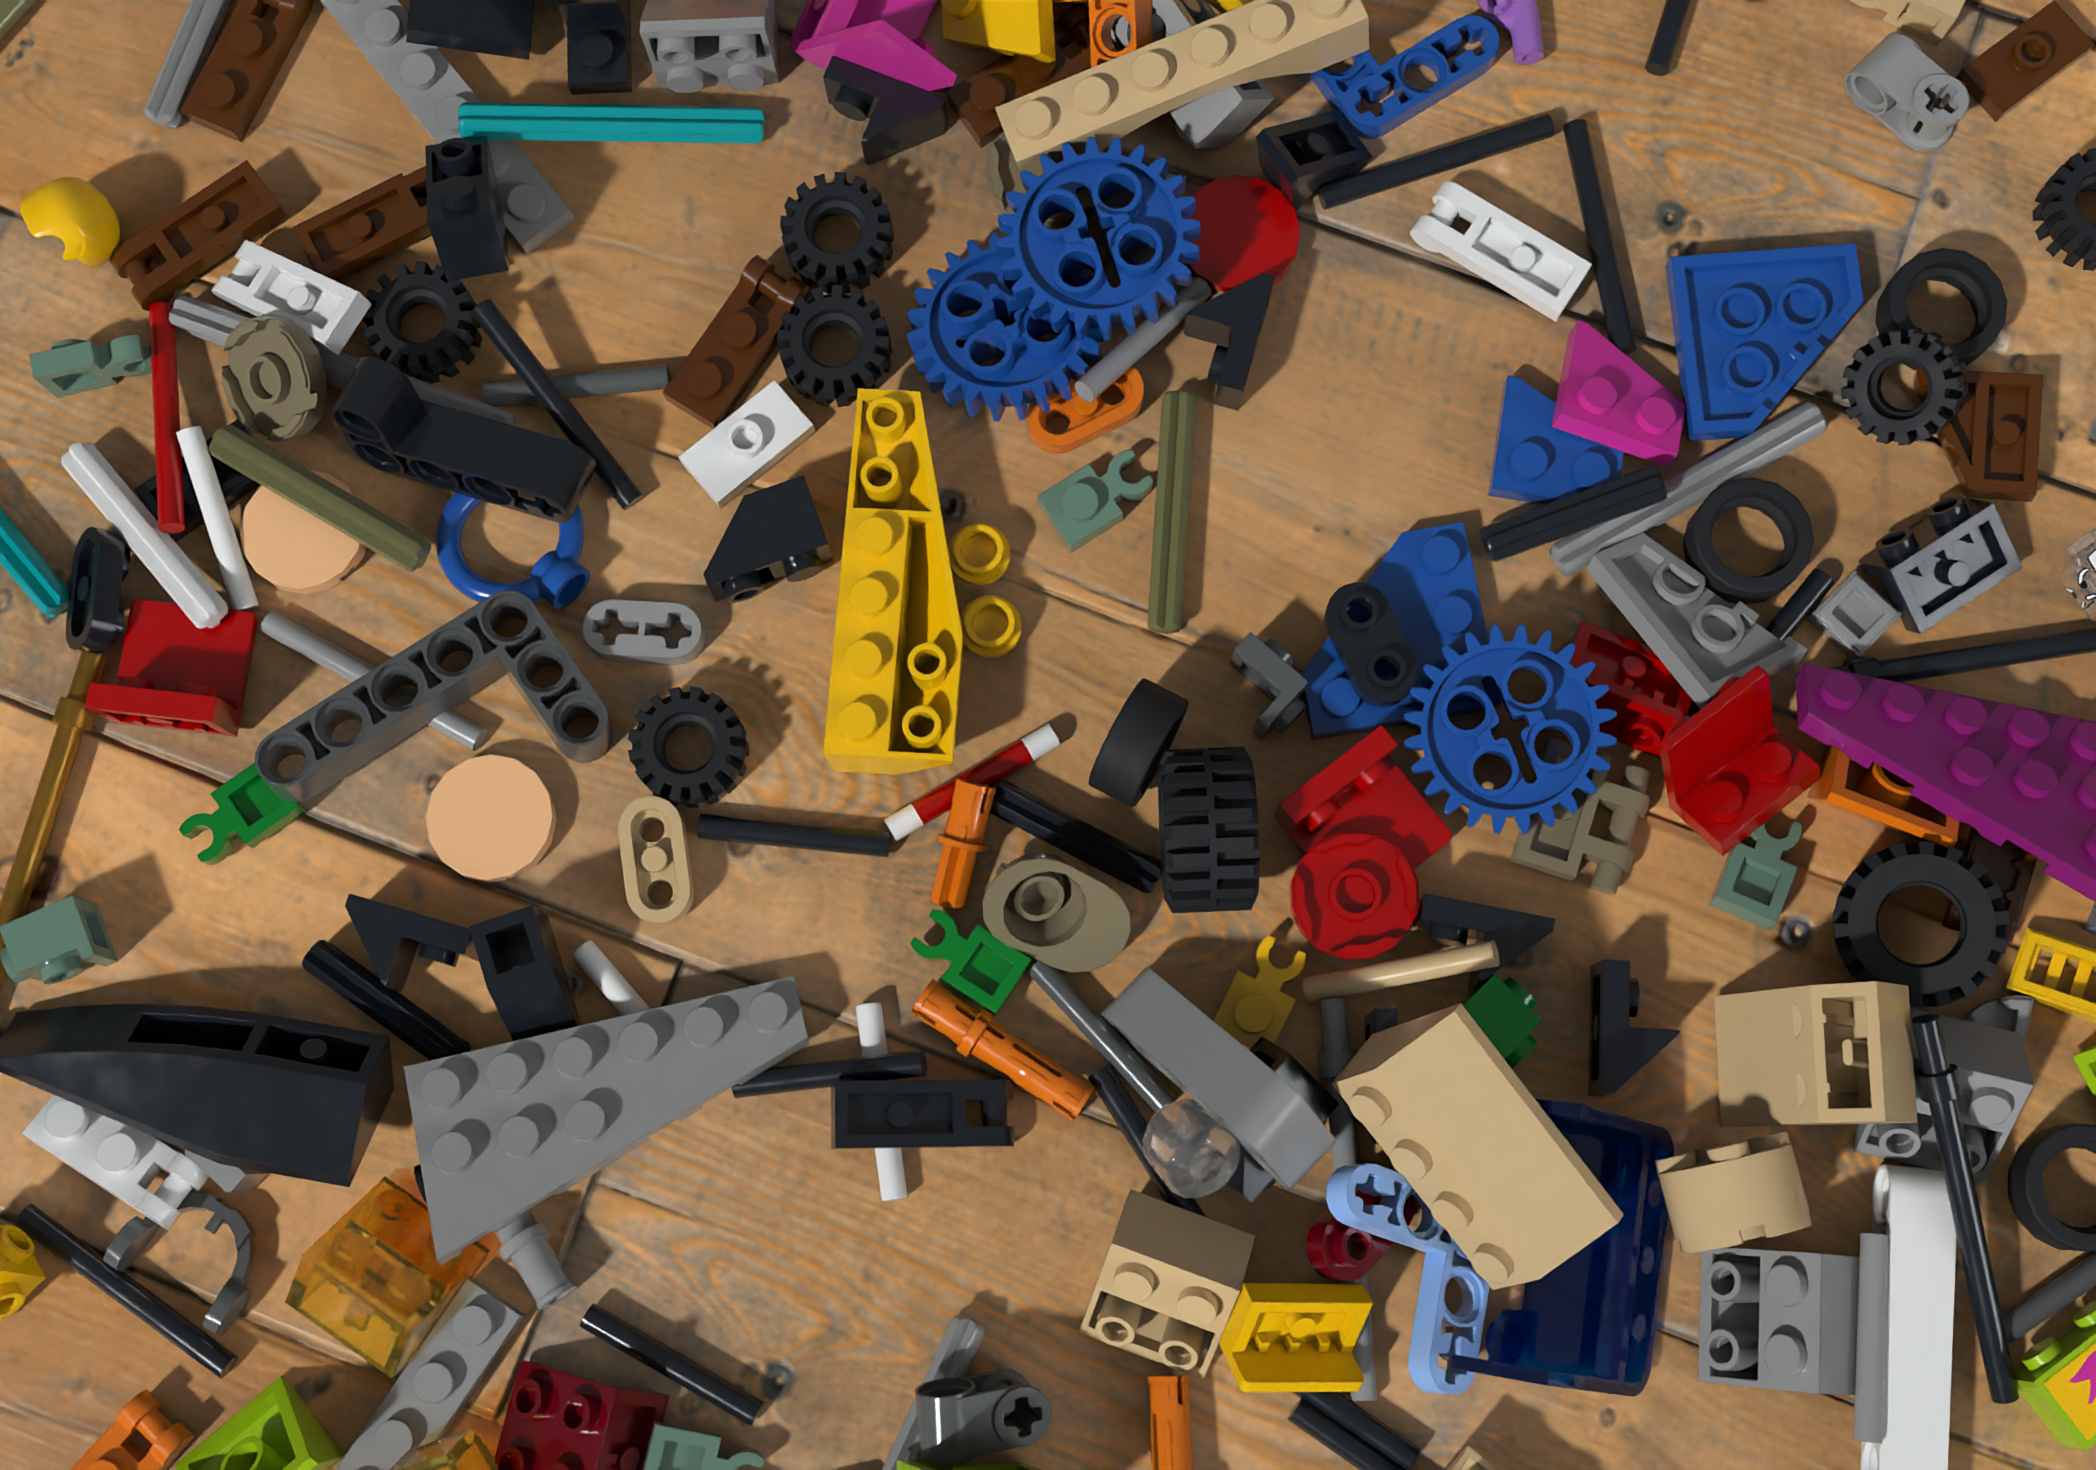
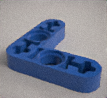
[1308,15,1499,139]

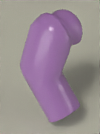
[1478,0,1544,65]

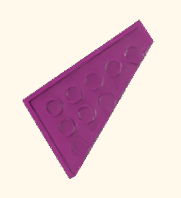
[1795,663,2096,901]

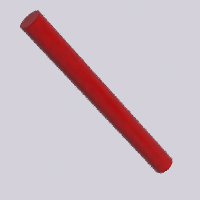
[149,302,185,534]

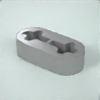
[582,599,706,665]

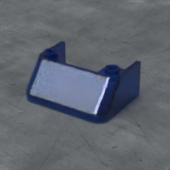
[1451,1099,1674,1397]

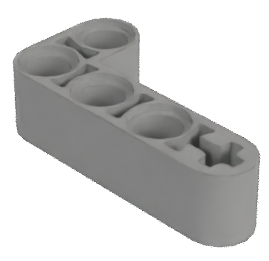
[1101,967,1336,1191]

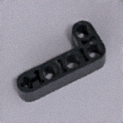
[330,356,597,523]

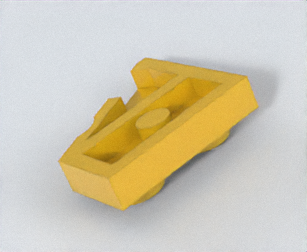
[941,0,1056,63]

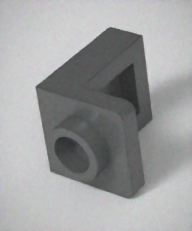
[1230,632,1308,740]

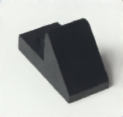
[559,0,632,95]
[823,56,949,165]
[1256,110,1373,211]
[1184,273,1275,411]
[345,894,479,992]
[1413,894,1555,989]
[1588,959,1680,1097]

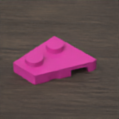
[1551,320,1686,467]

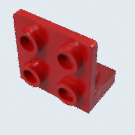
[85,599,258,737]
[1659,666,1821,856]
[1273,725,1452,869]

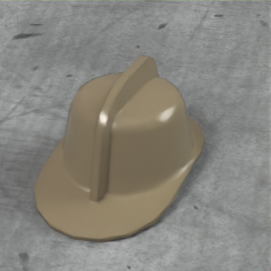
[982,852,1131,973]

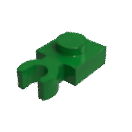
[179,762,306,865]
[910,909,1032,1016]

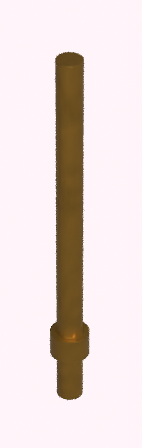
[0,651,107,990]

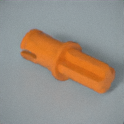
[931,779,997,909]

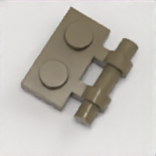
[1510,737,1651,895]

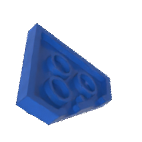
[1665,243,1864,441]
[1302,522,1502,740]

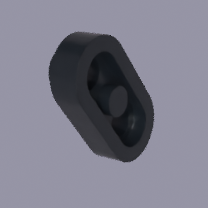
[66,527,131,654]
[1324,582,1418,708]

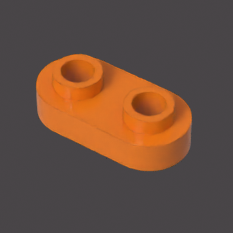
[1026,364,1144,454]

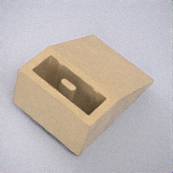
[1714,981,1918,1127]

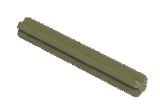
[1147,391,1196,634]
[208,425,431,572]

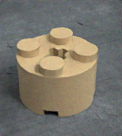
[1655,1130,1812,1254]

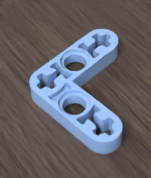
[1326,1163,1490,1395]

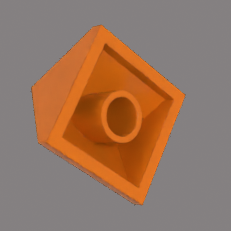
[1807,745,1959,848]

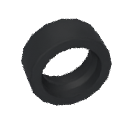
[1875,248,2007,371]
[1683,478,1814,604]
[1088,678,1189,807]
[2008,1123,2096,1251]

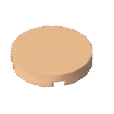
[239,469,366,594]
[425,754,557,883]

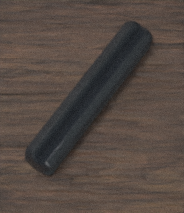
[1480,466,1667,562]
[989,780,1162,893]
[302,940,471,1060]

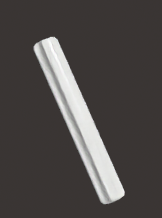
[61,442,228,629]

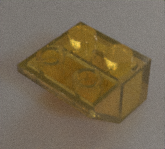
[285,1176,490,1379]

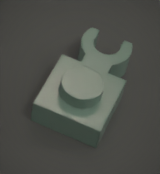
[29,335,152,398]
[1037,449,1153,553]
[1709,821,1802,931]
[643,1421,765,1470]

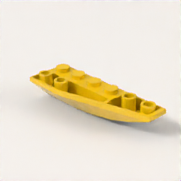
[823,388,964,775]

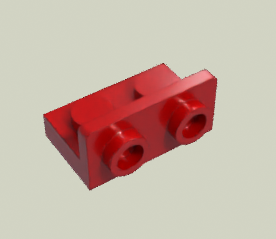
[1569,620,1692,758]

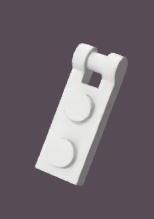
[1410,181,1592,322]
[211,240,372,355]
[22,1095,209,1230]

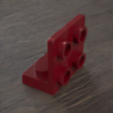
[491,1361,669,1470]

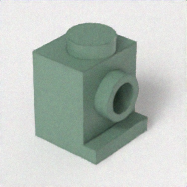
[0,895,118,985]

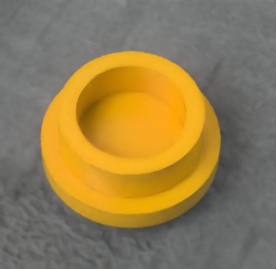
[948,523,1010,585]
[960,595,1022,658]

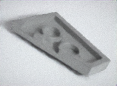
[1586,532,1808,710]

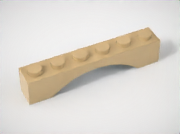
[995,0,1369,177]

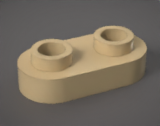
[618,796,694,926]

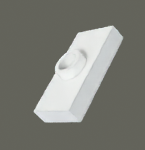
[678,380,816,509]

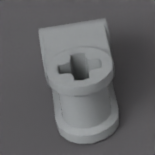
[1844,33,1969,152]

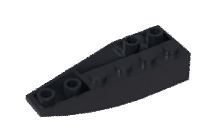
[0,1004,394,1187]

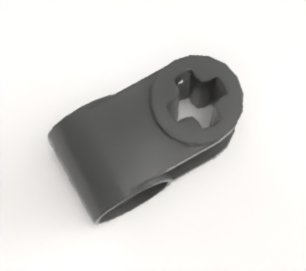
[915,1369,1052,1465]

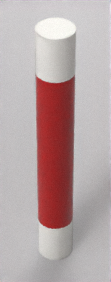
[884,724,1061,841]

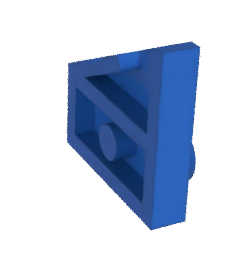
[1488,375,1624,505]

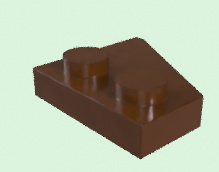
[1913,368,2043,502]

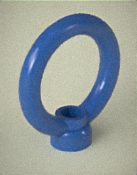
[436,493,590,609]

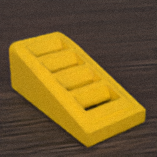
[2005,927,2096,1024]

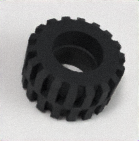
[1158,746,1260,913]
[1833,841,2010,1008]

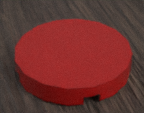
[1184,175,1300,292]
[1289,831,1420,960]

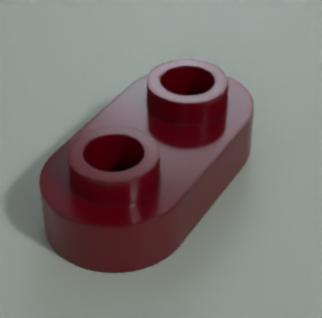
[1306,1170,1415,1281]

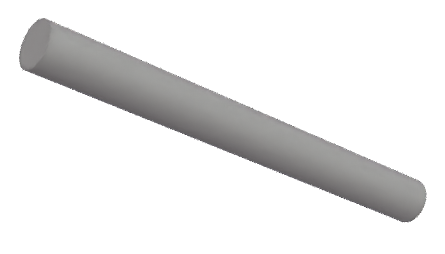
[260,610,488,751]

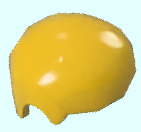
[20,176,121,268]

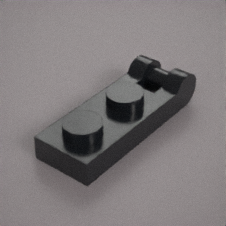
[831,1080,1014,1149]

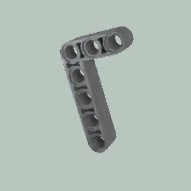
[255,590,612,802]

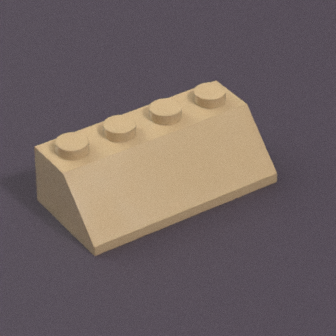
[1332,1003,1624,1290]

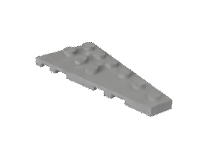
[404,976,809,1265]

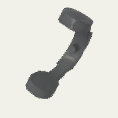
[103,1191,256,1336]

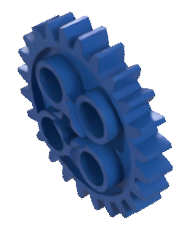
[996,137,1201,341]
[907,232,1104,422]
[1404,624,1617,835]

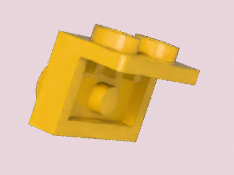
[1219,1283,1373,1392]

